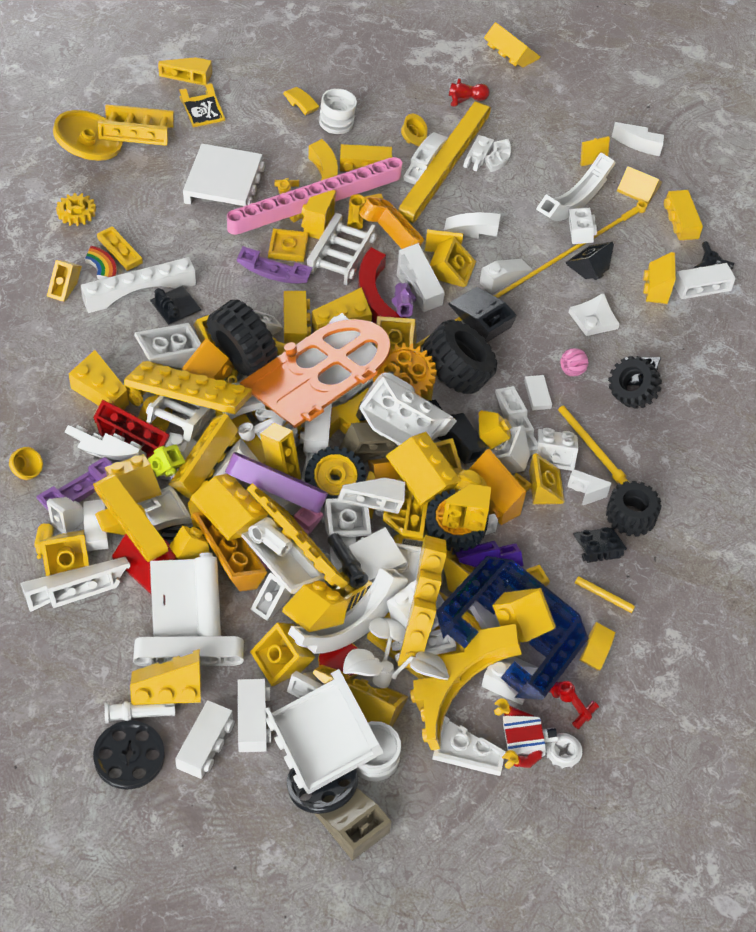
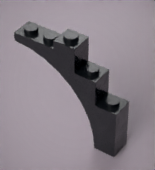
[356,399,487,464]

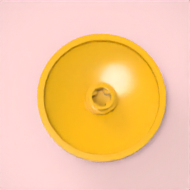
[53,110,123,161]

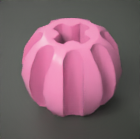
[560,348,589,376]

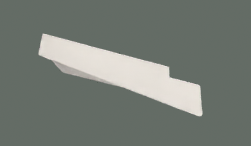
[20,557,130,612]

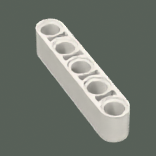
[133,636,244,666]

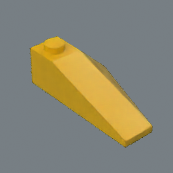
[313,665,408,727]

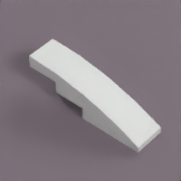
[495,386,538,456]

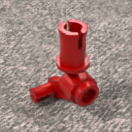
[537,674,599,729]

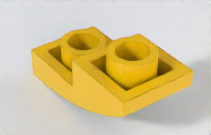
[283,87,319,115]
[579,622,616,671]

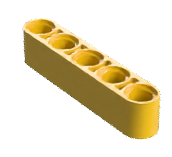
[93,473,168,562]

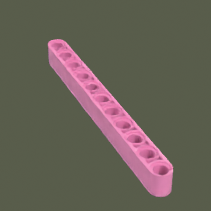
[227,157,402,235]

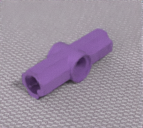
[391,282,416,318]

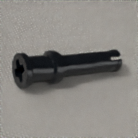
[327,533,368,588]

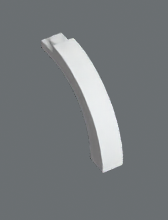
[536,153,616,221]
[288,568,409,654]

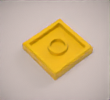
[268,228,309,262]

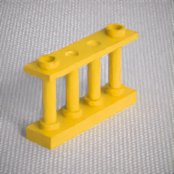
[98,104,174,146]

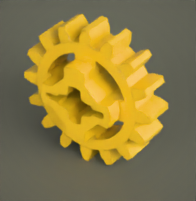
[56,193,96,226]

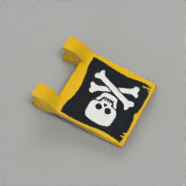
[179,83,225,127]

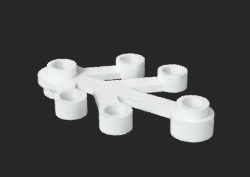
[238,408,298,441]

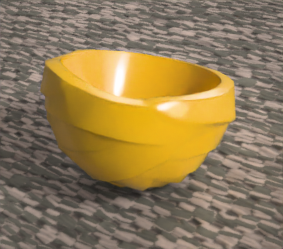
[9,447,43,480]

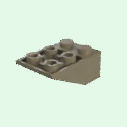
[315,779,392,861]

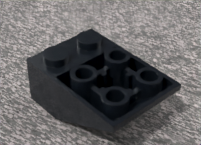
[448,286,517,342]

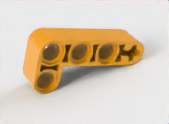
[359,197,424,249]

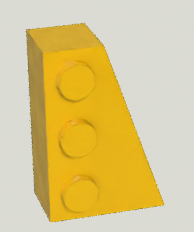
[312,288,372,332]
[130,649,201,705]

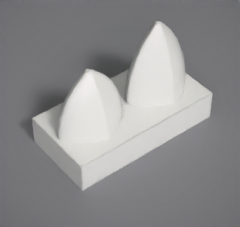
[287,671,325,698]

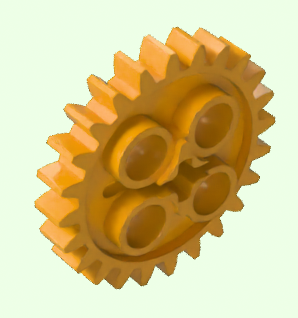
[373,343,436,396]

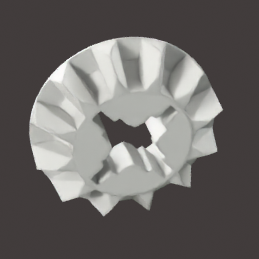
[546,733,582,769]

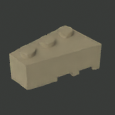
[339,423,399,463]

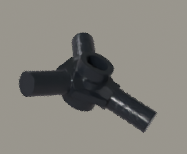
[694,241,734,269]

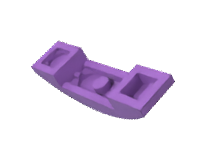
[237,246,312,284]
[36,457,112,510]

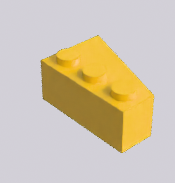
[68,350,129,409]

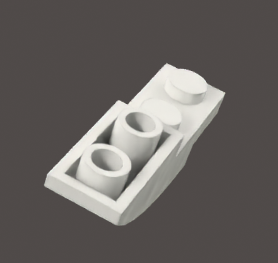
[403,132,448,185]
[65,425,147,461]

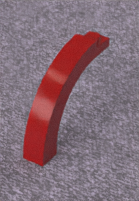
[358,247,406,324]

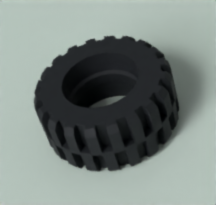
[207,299,278,376]
[423,320,498,394]

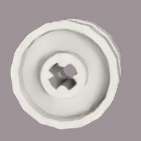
[356,721,401,782]

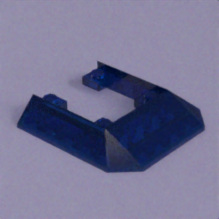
[436,556,589,700]

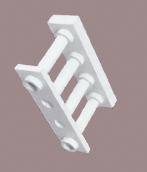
[307,213,377,286]
[146,395,215,442]

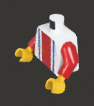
[494,698,558,769]

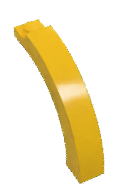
[289,139,338,222]

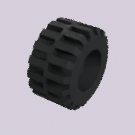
[608,356,662,409]
[606,481,662,537]

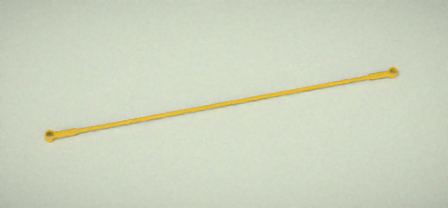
[415,201,647,349]

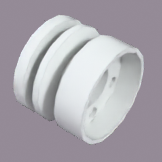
[319,89,357,134]

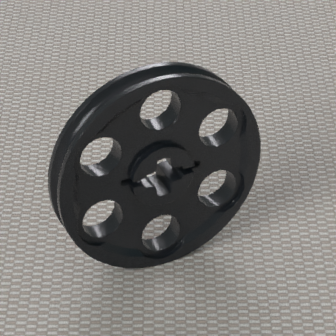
[93,720,165,790]
[287,768,358,814]

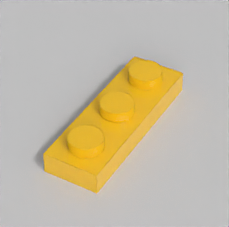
[97,226,143,271]

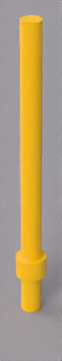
[558,405,630,485]

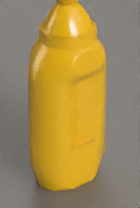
[34,523,54,559]

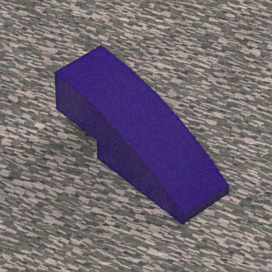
[454,541,524,569]

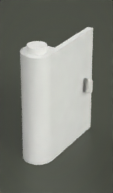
[150,553,221,637]

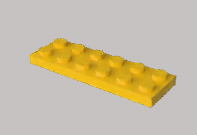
[124,361,252,415]

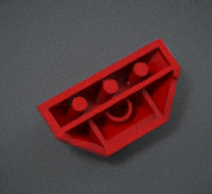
[93,399,170,459]

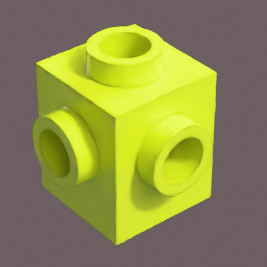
[148,444,186,477]

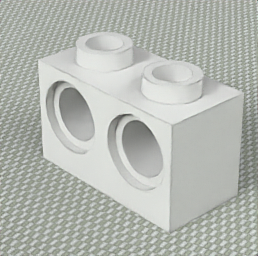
[569,208,597,244]

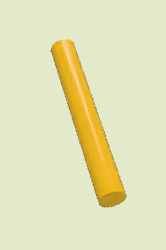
[575,576,636,613]

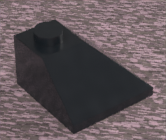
[566,241,614,280]

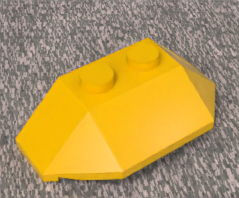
[383,477,428,539]

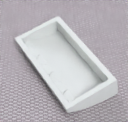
[241,525,325,594]

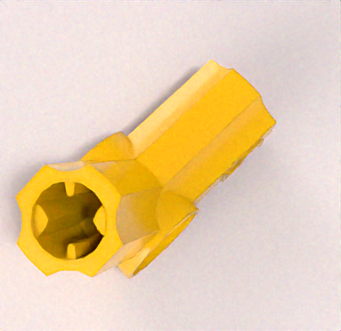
[347,194,383,230]

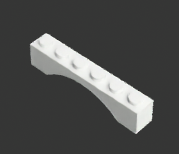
[81,257,196,313]

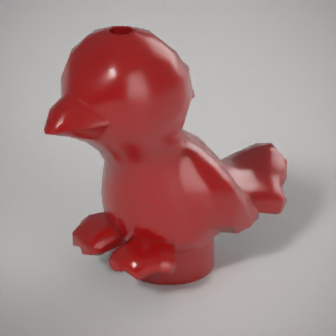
[449,78,490,106]

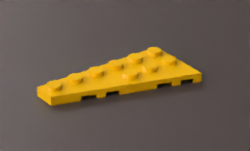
[247,483,348,589]

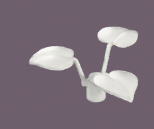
[343,617,449,688]

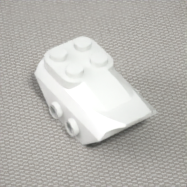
[359,373,457,445]

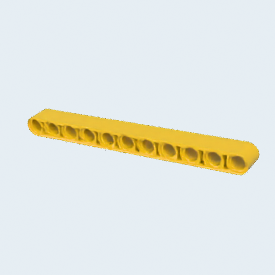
[398,101,491,223]

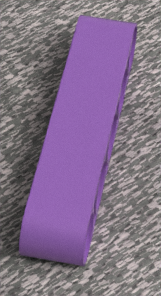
[225,452,328,513]

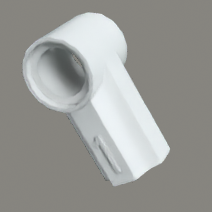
[248,517,293,557]

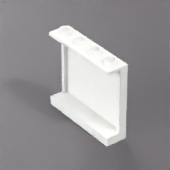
[183,144,265,206]
[296,313,377,407]
[265,669,383,794]

